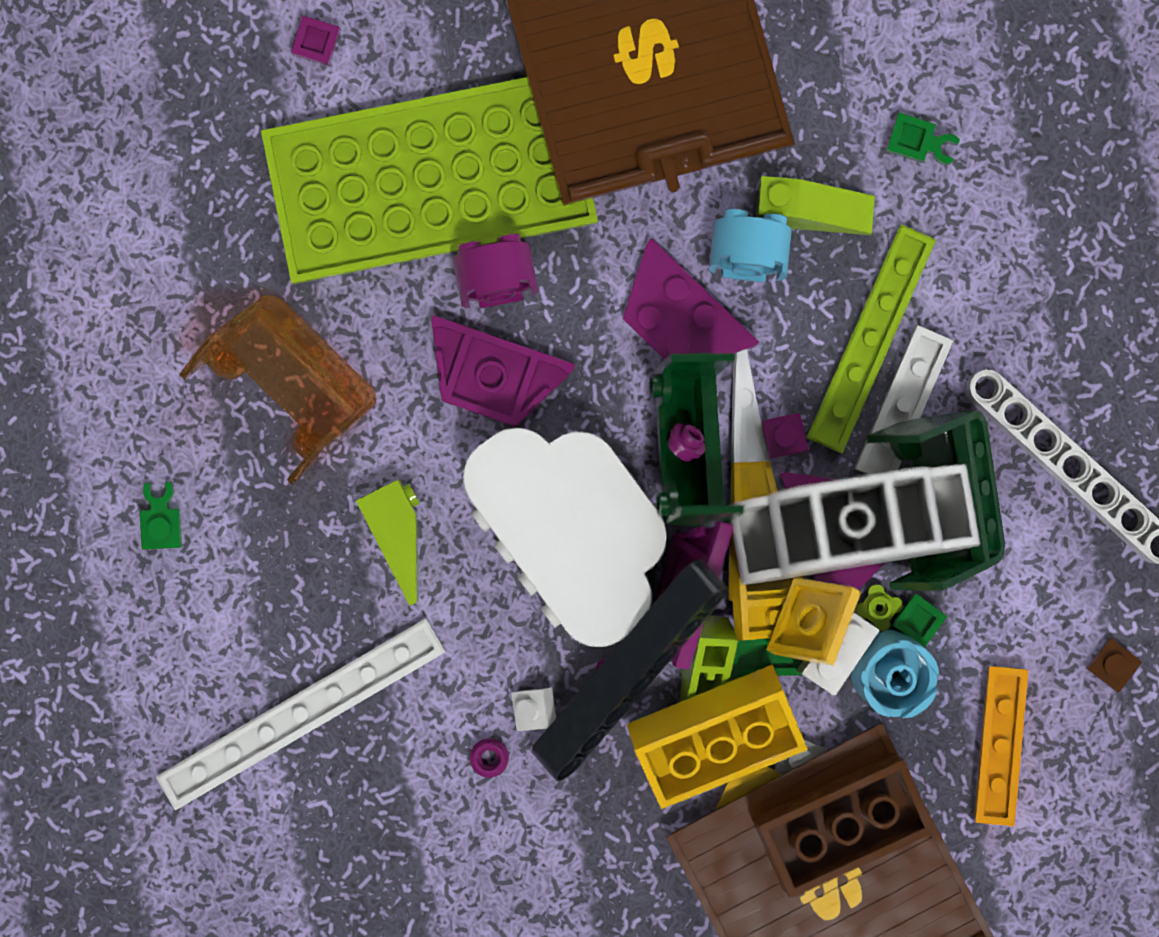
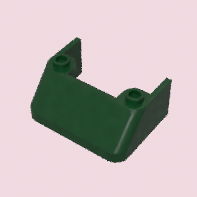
[649,353,744,528]
[866,411,1005,591]

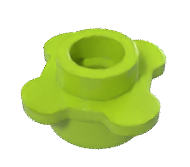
[856,585,903,631]

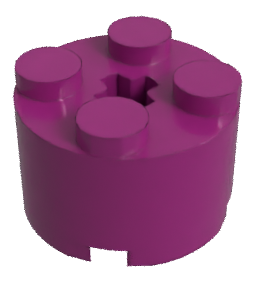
[453,234,539,308]

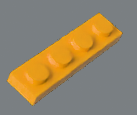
[973,665,1029,827]

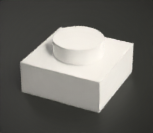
[511,687,556,731]

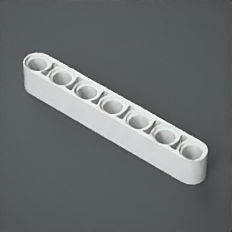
[965,370,1159,564]

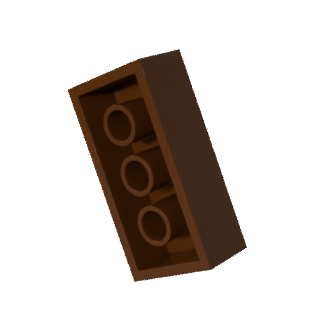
[752,753,935,899]

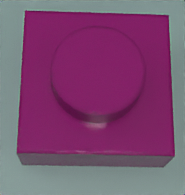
[291,15,341,66]
[761,413,808,459]

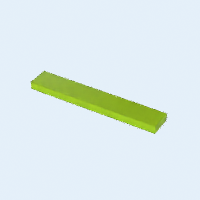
[806,224,936,454]

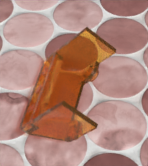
[179,295,377,485]

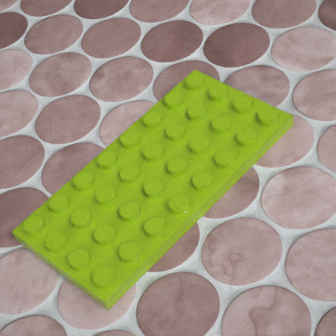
[261,77,598,285]

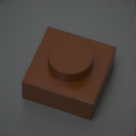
[1085,638,1142,693]

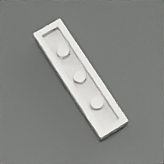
[854,325,953,476]

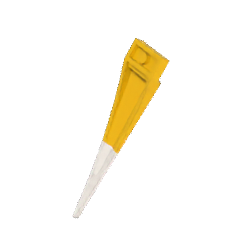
[729,349,803,640]

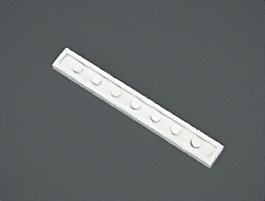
[156,618,446,810]

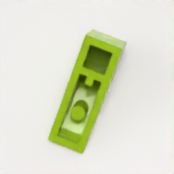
[756,176,875,235]
[356,480,420,606]
[680,616,738,702]

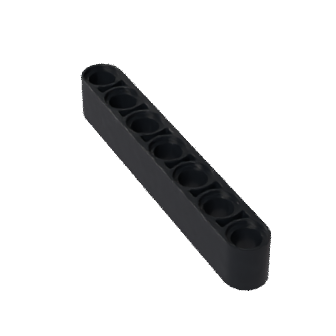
[531,559,729,782]

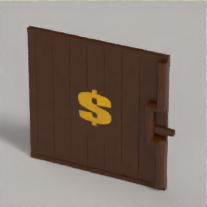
[505,0,795,206]
[666,722,994,937]

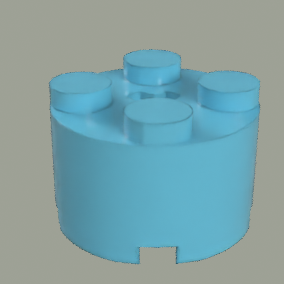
[709,209,792,282]
[851,629,939,718]

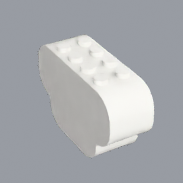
[464,428,666,647]
[730,465,980,585]

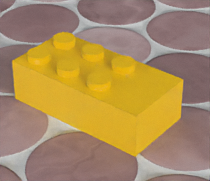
[626,664,808,809]

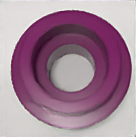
[667,424,705,461]
[470,738,509,778]

